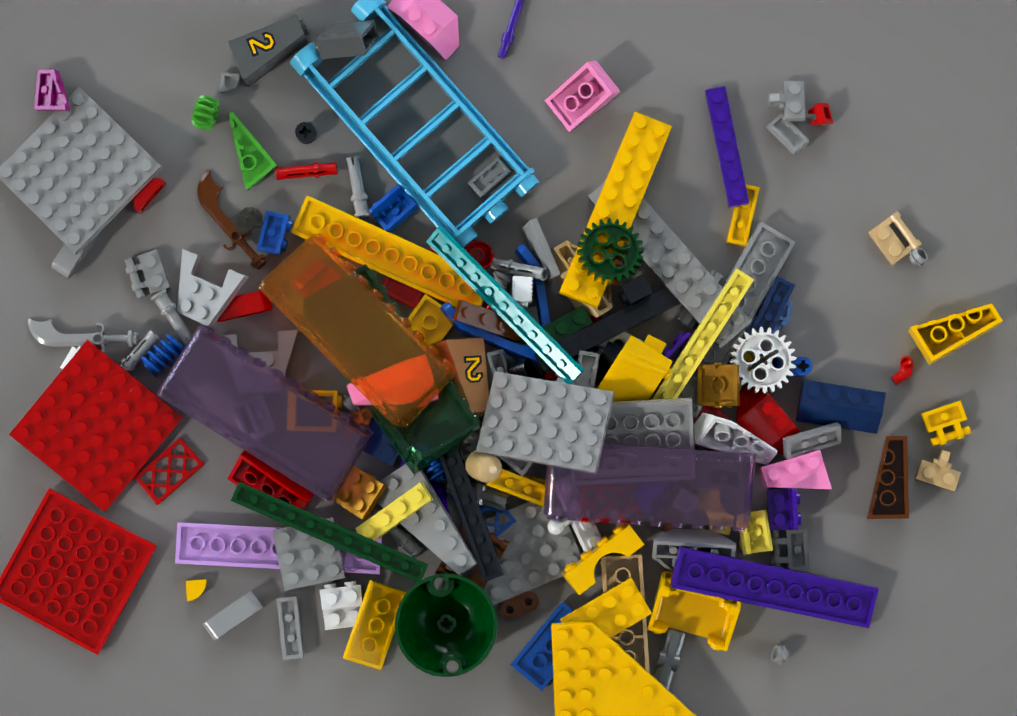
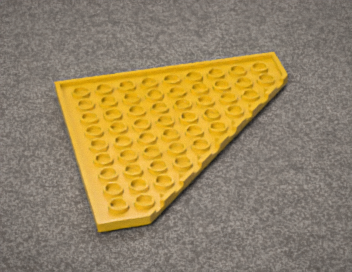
[551,621,697,716]

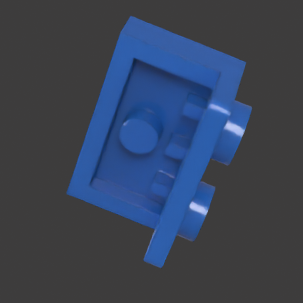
[369,184,419,233]
[257,210,293,256]

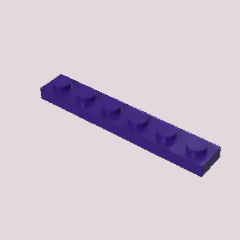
[705,86,749,208]

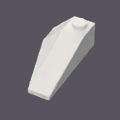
[693,413,777,465]

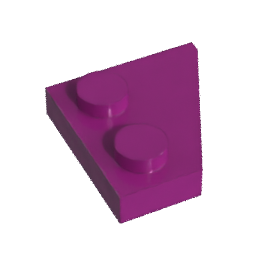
[34,69,70,111]

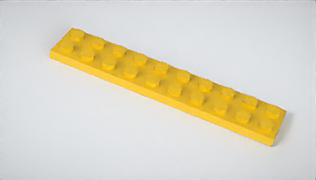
[559,112,672,308]
[290,195,483,307]

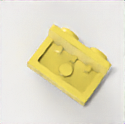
[736,510,773,555]

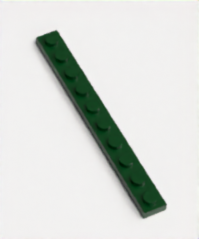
[231,482,429,582]

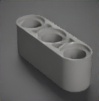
[51,232,100,279]
[203,591,263,641]

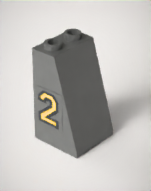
[228,15,309,86]

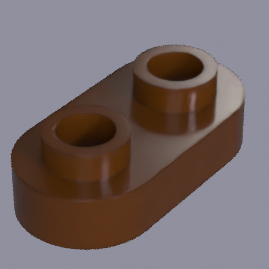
[499,591,539,620]

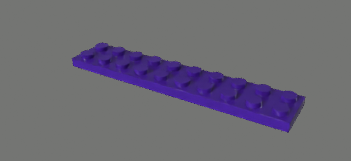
[670,546,879,628]

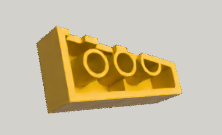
[908,303,1003,366]

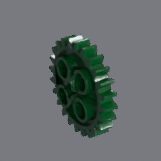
[577,218,644,285]

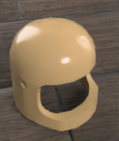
[465,451,502,483]

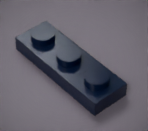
[750,276,795,334]

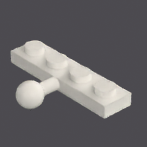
[547,474,602,551]

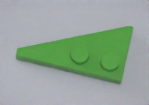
[229,111,277,191]

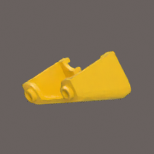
[597,335,673,402]
[647,571,741,651]

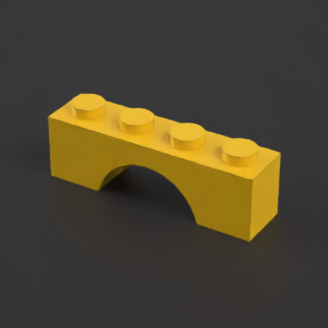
[562,524,644,595]

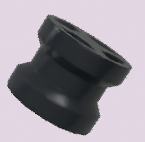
[295,122,317,144]

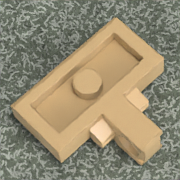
[915,450,961,492]

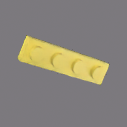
[355,482,434,541]

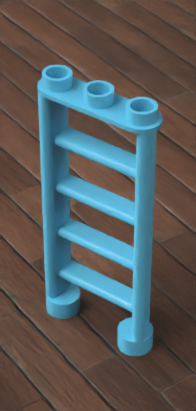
[290,0,540,248]

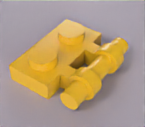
[921,400,971,446]

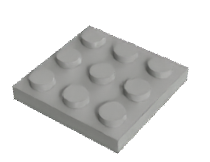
[272,517,346,591]

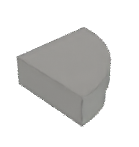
[219,72,242,93]

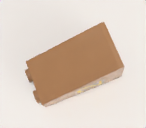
[430,338,489,419]

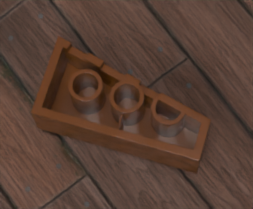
[867,436,909,519]

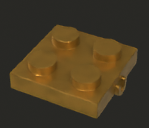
[697,362,740,408]
[333,466,388,521]

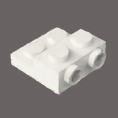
[320,581,363,630]

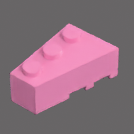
[759,450,832,490]

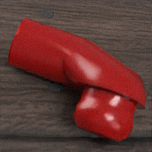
[891,356,913,385]

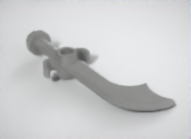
[27,318,139,353]

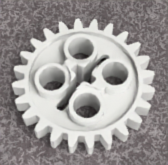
[729,327,797,394]

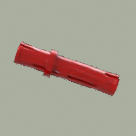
[276,162,338,181]

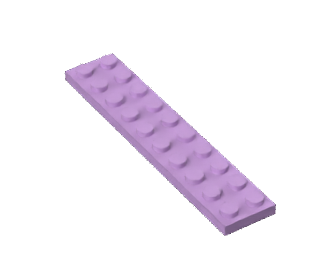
[175,522,382,574]

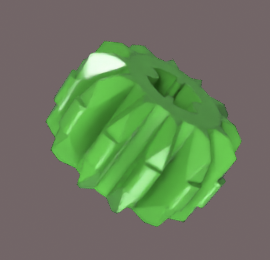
[191,95,220,131]

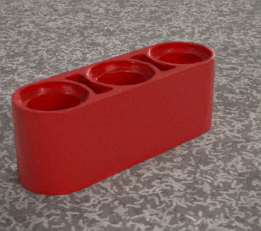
[216,290,273,322]

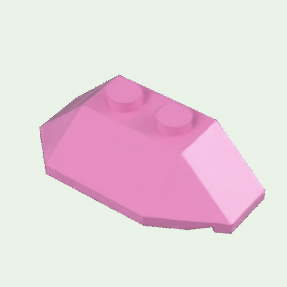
[387,0,459,61]

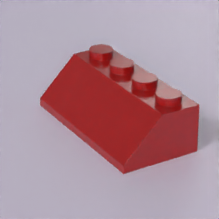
[227,441,319,510]

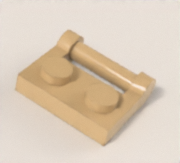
[868,211,922,265]

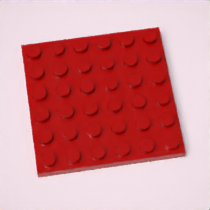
[9,340,183,512]
[0,488,157,655]

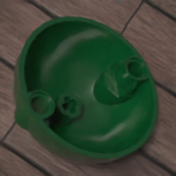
[395,574,497,677]

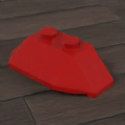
[736,384,800,454]

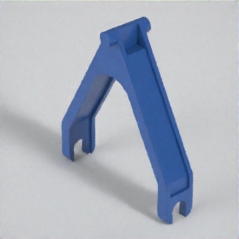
[440,244,552,371]

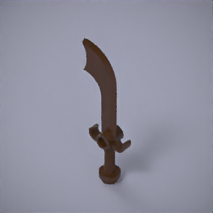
[198,170,267,270]

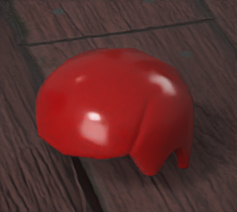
[464,240,494,269]

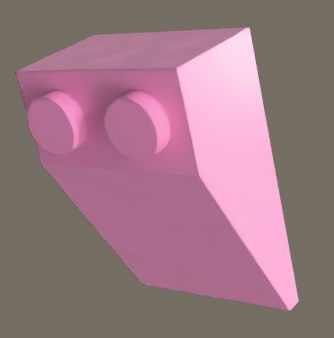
[545,60,621,132]

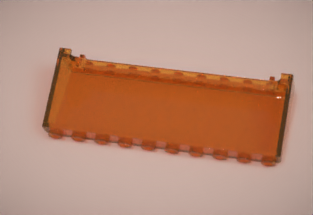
[257,233,456,427]

